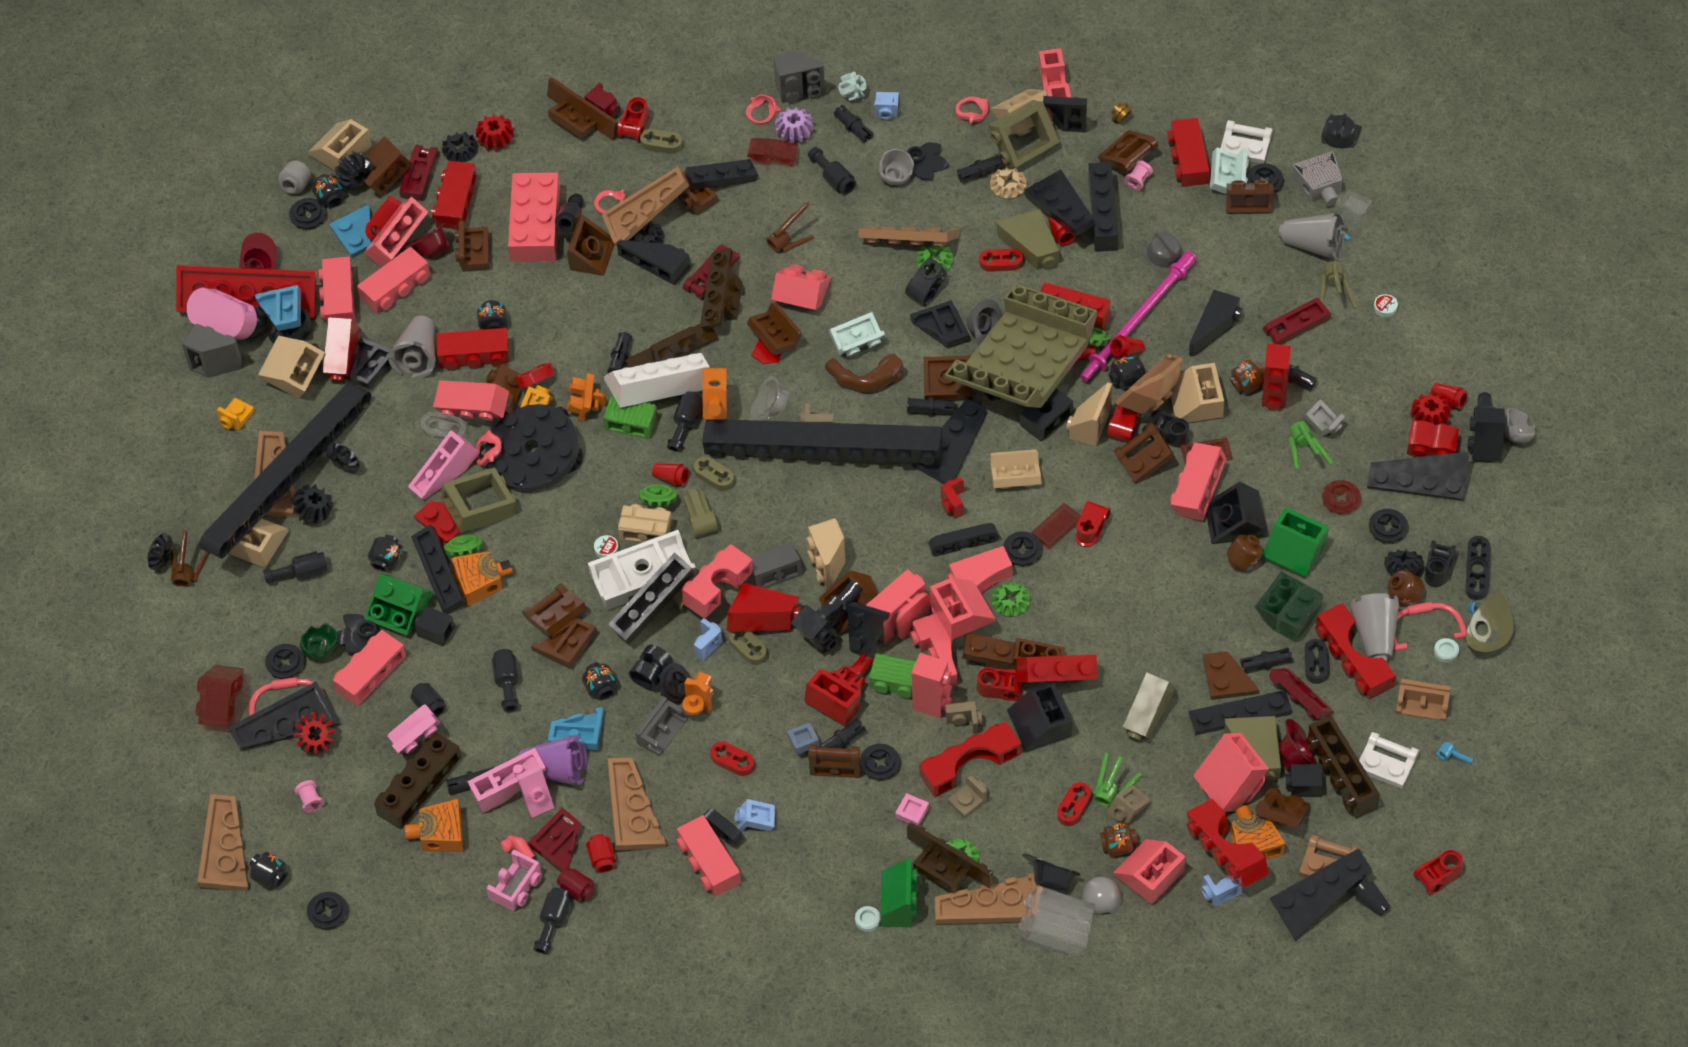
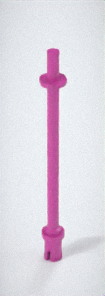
[1080,251,1197,382]

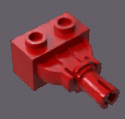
[804,654,873,726]

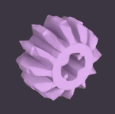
[775,106,814,145]

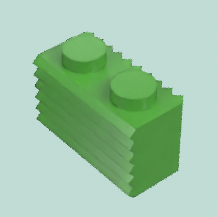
[603,396,657,439]
[869,653,916,698]

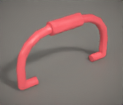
[1393,601,1467,651]
[249,677,325,716]

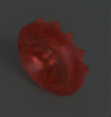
[1322,480,1361,515]

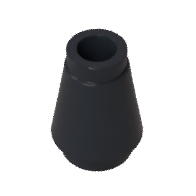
[1353,878,1391,916]

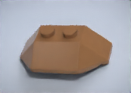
[1115,354,1183,414]

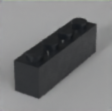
[1088,162,1118,252]
[608,552,696,644]

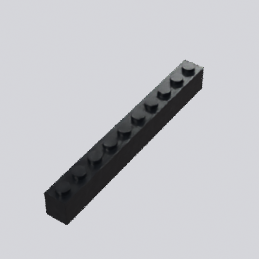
[702,419,943,465]

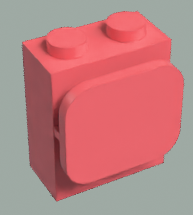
[867,569,931,644]
[1193,733,1269,812]

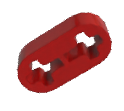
[979,248,1023,272]
[515,362,555,388]
[710,741,754,776]
[1057,782,1091,826]

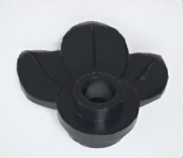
[907,142,949,180]
[337,614,380,653]

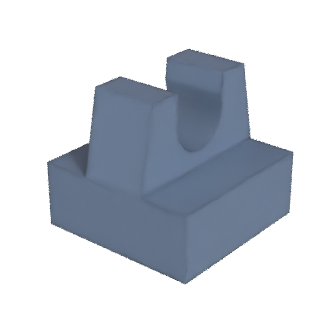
[787,722,820,756]

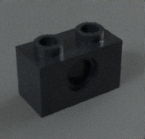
[1020,388,1073,442]

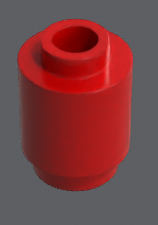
[586,834,616,873]

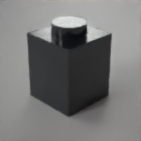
[414,606,455,646]
[1285,764,1323,797]

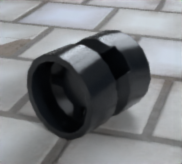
[628,644,674,691]

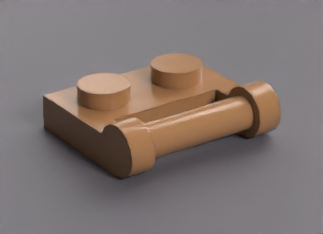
[1299,834,1361,878]

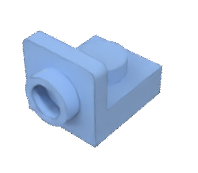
[874,92,899,120]
[694,618,723,662]
[734,799,775,832]
[1201,875,1242,906]

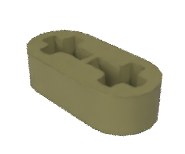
[640,129,683,154]
[694,457,734,491]
[729,631,767,665]

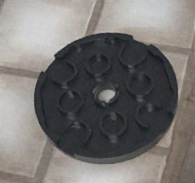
[486,404,579,492]

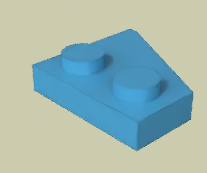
[329,205,372,259]
[255,285,301,331]
[548,707,604,750]

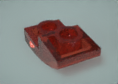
[747,138,798,166]

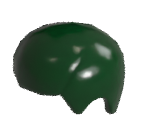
[300,623,338,661]

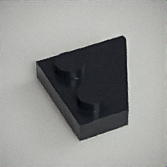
[1043,96,1087,133]
[910,300,969,348]
[350,337,391,389]
[847,602,890,656]

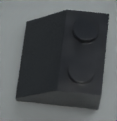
[1206,481,1266,544]

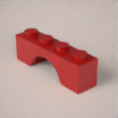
[1315,603,1396,700]
[919,721,1021,798]
[1186,799,1269,888]

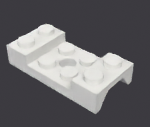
[588,530,697,610]

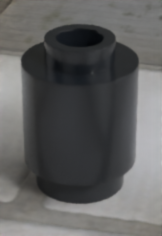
[410,683,446,717]

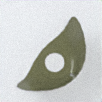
[1466,592,1514,652]

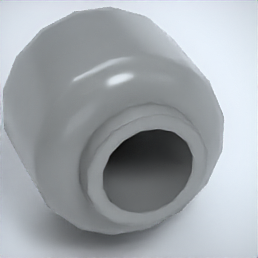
[278,161,312,194]

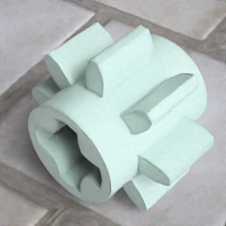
[838,72,866,101]

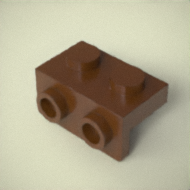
[677,170,718,215]
[1226,180,1274,213]
[455,221,489,271]
[747,302,802,355]
[485,364,521,416]

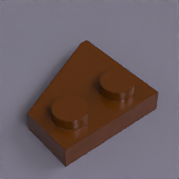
[531,618,598,668]
[1203,651,1258,700]

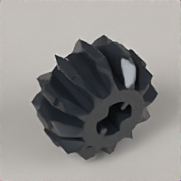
[334,151,374,190]
[291,484,333,525]

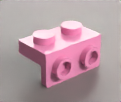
[388,705,441,754]

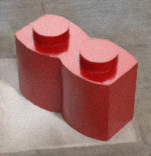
[1406,421,1459,458]

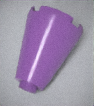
[516,735,587,785]

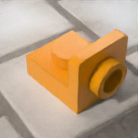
[520,385,554,407]
[216,398,255,431]

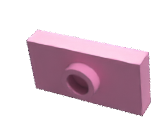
[516,765,554,818]

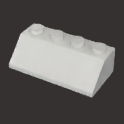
[604,353,710,407]

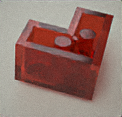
[195,665,244,728]

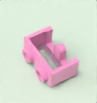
[486,849,542,912]

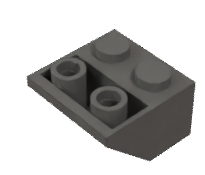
[773,51,825,103]
[182,323,243,378]

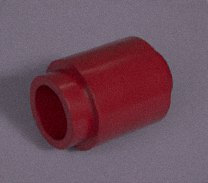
[557,867,595,903]

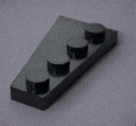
[912,398,987,484]
[1367,452,1470,500]
[228,681,340,751]
[1270,848,1372,942]

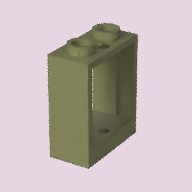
[988,100,1060,168]
[441,468,517,533]

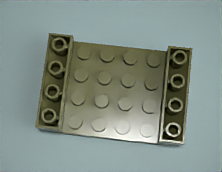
[944,283,1097,408]

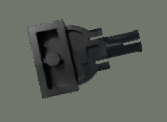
[1467,392,1505,461]
[791,580,863,654]

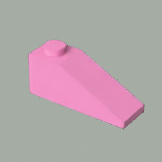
[408,430,480,500]
[468,748,546,814]

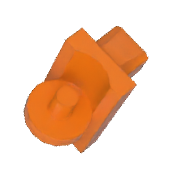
[567,373,606,422]
[682,671,714,716]

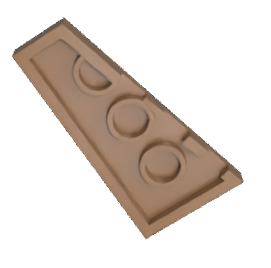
[602,166,689,247]
[859,226,960,246]
[254,431,300,517]
[607,758,666,850]
[197,794,248,891]
[935,872,1038,924]

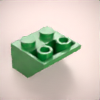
[1262,507,1329,578]
[364,573,433,636]
[880,859,918,927]

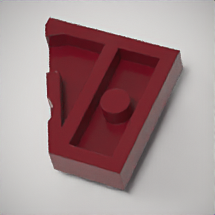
[528,807,581,872]

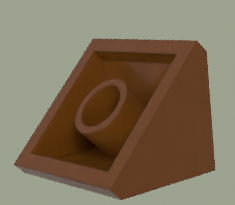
[567,215,614,276]

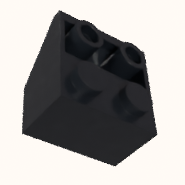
[1007,681,1072,752]

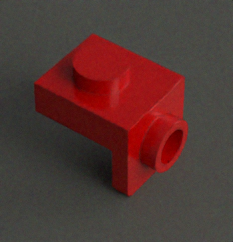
[940,477,964,519]

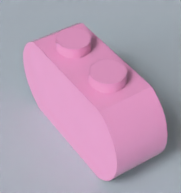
[187,288,257,340]

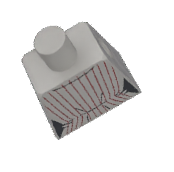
[1292,151,1342,207]

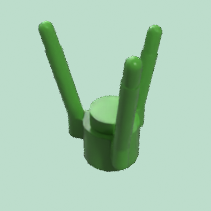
[1288,421,1334,470]
[1093,752,1142,807]

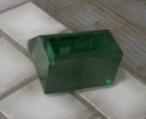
[1255,571,1323,643]

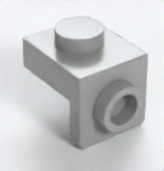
[1302,399,1345,437]

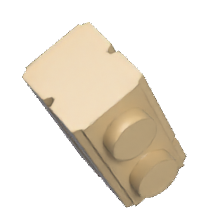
[618,504,672,543]

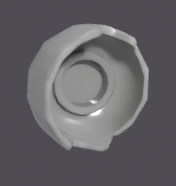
[878,149,914,186]
[1504,408,1536,444]
[1081,877,1123,915]

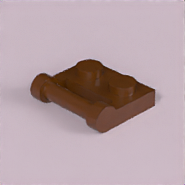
[1098,130,1158,173]
[1114,422,1175,484]
[522,583,587,637]
[808,744,861,778]
[1255,787,1310,828]

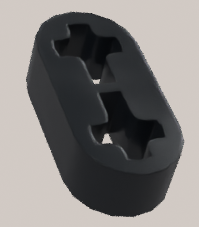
[1304,639,1328,684]
[703,808,744,848]

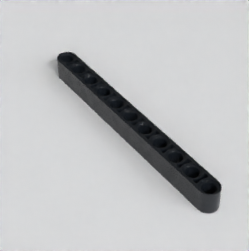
[199,382,372,559]

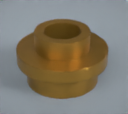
[1111,102,1132,124]

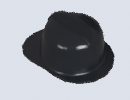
[1321,113,1362,149]
[1022,854,1081,896]

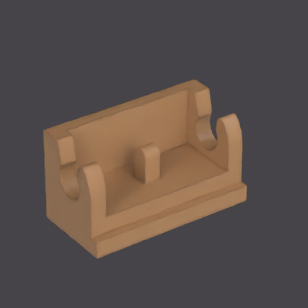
[1396,679,1451,721]

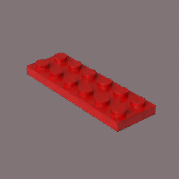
[176,265,316,318]

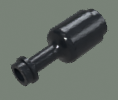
[808,147,856,195]
[555,193,584,233]
[667,391,703,452]
[263,551,328,584]
[492,649,519,712]
[533,887,572,955]

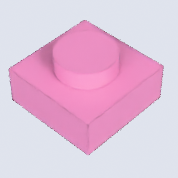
[895,793,929,826]

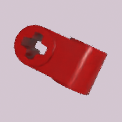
[617,97,649,142]
[1107,405,1139,442]
[1075,500,1111,547]
[976,667,1023,701]
[1413,850,1463,896]

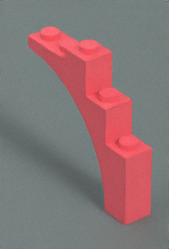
[910,546,1012,687]

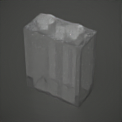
[1019,886,1095,958]

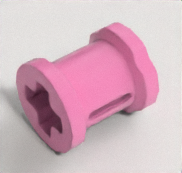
[1124,160,1153,191]
[294,780,324,813]

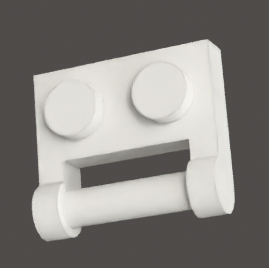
[1220,120,1273,164]
[1359,732,1420,789]

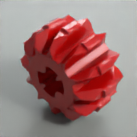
[475,113,514,152]
[1410,391,1451,425]
[293,712,336,755]

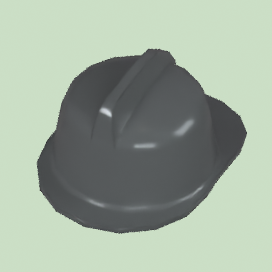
[1140,231,1184,269]
[967,299,1002,346]

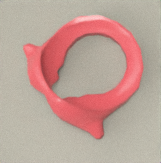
[746,94,781,125]
[955,97,989,124]
[594,189,626,214]
[475,429,502,466]

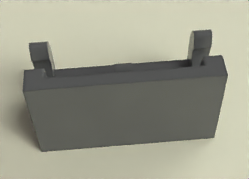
[750,543,803,588]
[635,697,687,757]

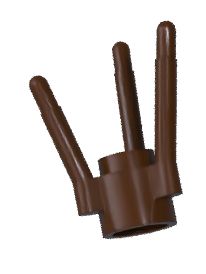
[766,202,814,253]
[170,530,209,587]

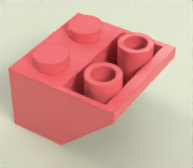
[771,264,831,310]
[930,578,996,640]
[1113,839,1186,904]

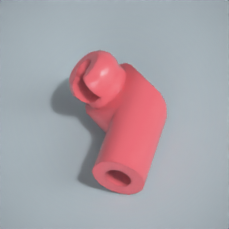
[500,835,536,859]

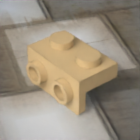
[990,449,1041,489]

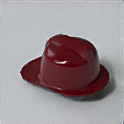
[400,222,450,259]
[239,232,277,269]
[1278,719,1317,770]

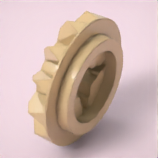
[990,166,1027,199]

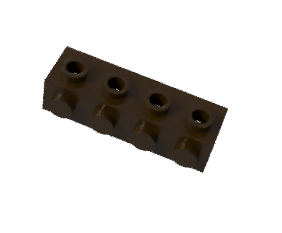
[1306,715,1380,819]
[374,732,462,830]

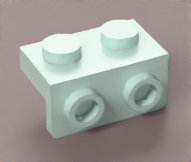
[1210,147,1249,194]
[829,312,885,357]

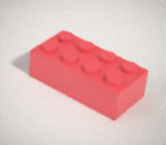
[508,173,560,262]

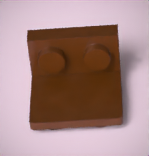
[364,137,412,197]

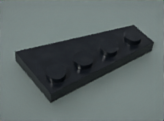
[1024,169,1095,236]

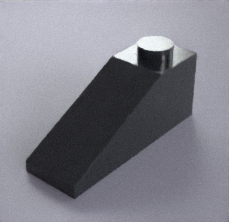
[617,240,690,285]
[1189,290,1243,357]

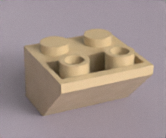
[308,119,372,171]
[257,336,325,398]
[1170,363,1224,422]
[806,518,846,590]
[229,519,289,568]

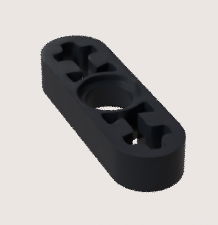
[928,523,999,557]
[1465,536,1490,600]

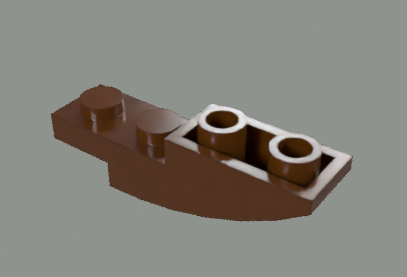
[962,633,1065,670]

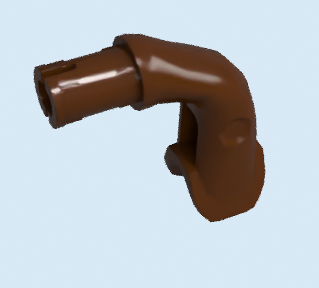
[825,354,904,393]

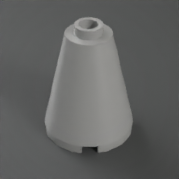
[1279,213,1345,260]
[389,316,436,378]
[1350,593,1399,663]

